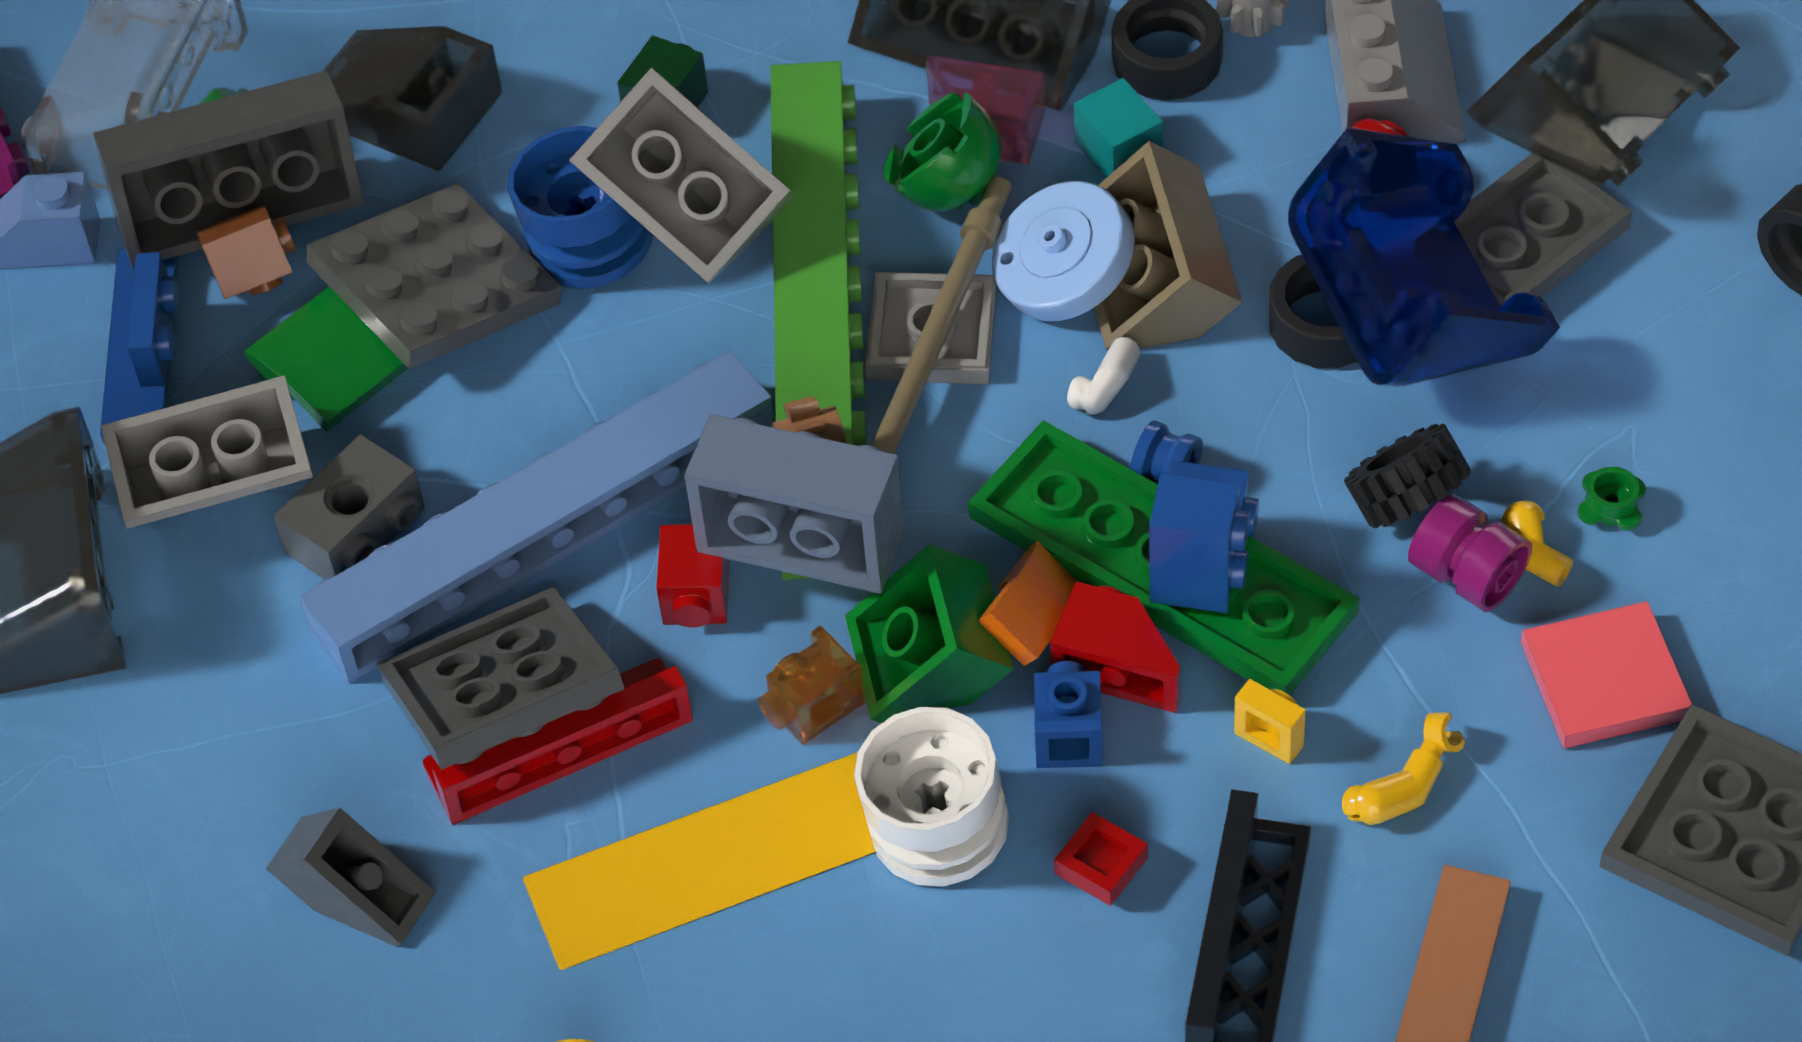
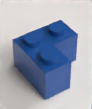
[1149,461,1259,613]

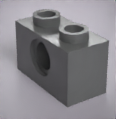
[273,434,425,579]

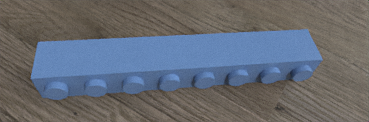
[300,350,775,684]

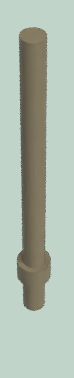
[871,176,1012,454]

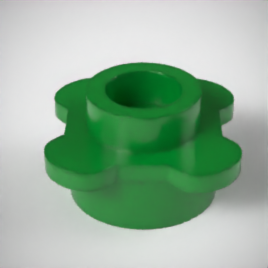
[1577,467,1646,530]

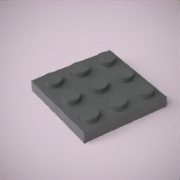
[306,183,561,369]
[377,586,625,770]
[1599,704,1802,956]

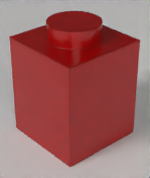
[656,524,730,628]

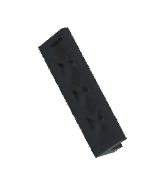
[1185,789,1311,1042]

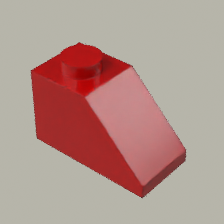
[1050,581,1180,713]

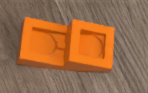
[978,541,1077,666]

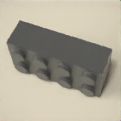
[93,71,364,269]

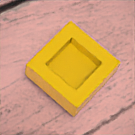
[1234,678,1306,764]

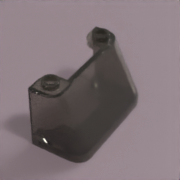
[1466,0,1740,186]
[0,407,126,694]

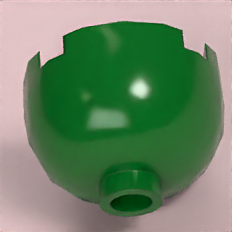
[883,92,1003,213]

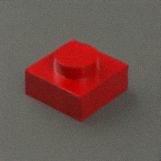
[1054,812,1148,906]

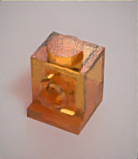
[758,625,865,745]

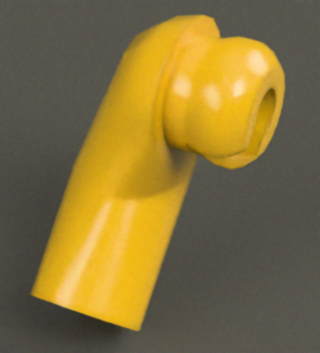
[1501,500,1574,587]

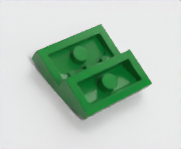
[244,287,408,432]

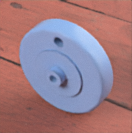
[992,181,1135,321]

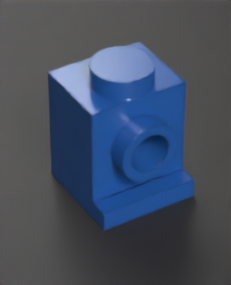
[1034,661,1103,768]

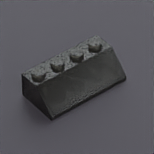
[848,0,1111,111]

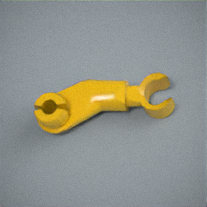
[1342,712,1465,825]

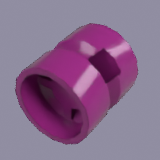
[1408,493,1532,612]

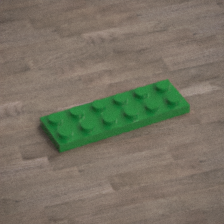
[968,420,1360,695]

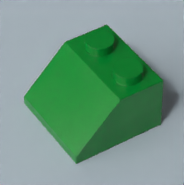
[845,544,1014,723]

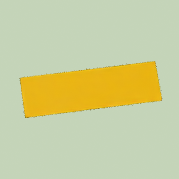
[523,752,875,970]

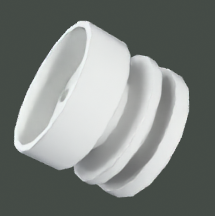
[854,707,1009,887]

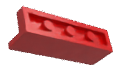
[423,658,693,825]

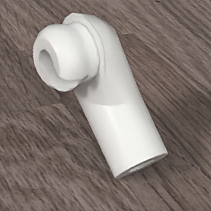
[1067,337,1140,415]

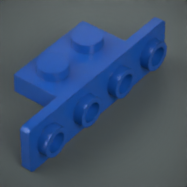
[100,248,181,445]

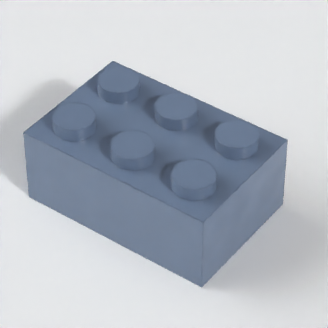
[684,414,905,594]

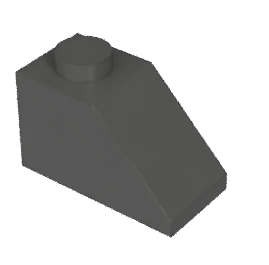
[266,807,436,946]

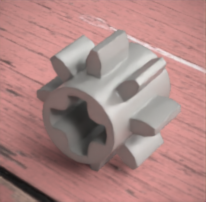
[1216,0,1288,37]

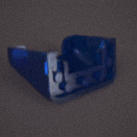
[1288,127,1560,387]

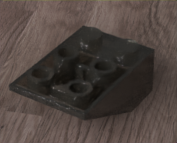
[323,26,502,171]

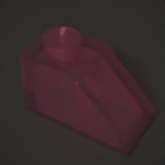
[926,55,1045,165]

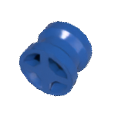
[1130,420,1203,482]

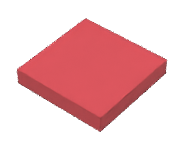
[1521,601,1692,749]

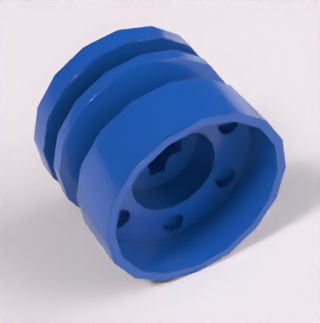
[508,126,653,289]

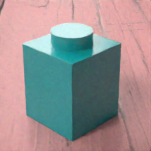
[1073,78,1163,178]

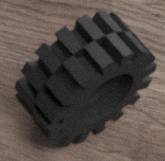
[1344,423,1471,528]

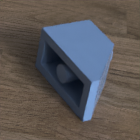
[0,172,100,269]

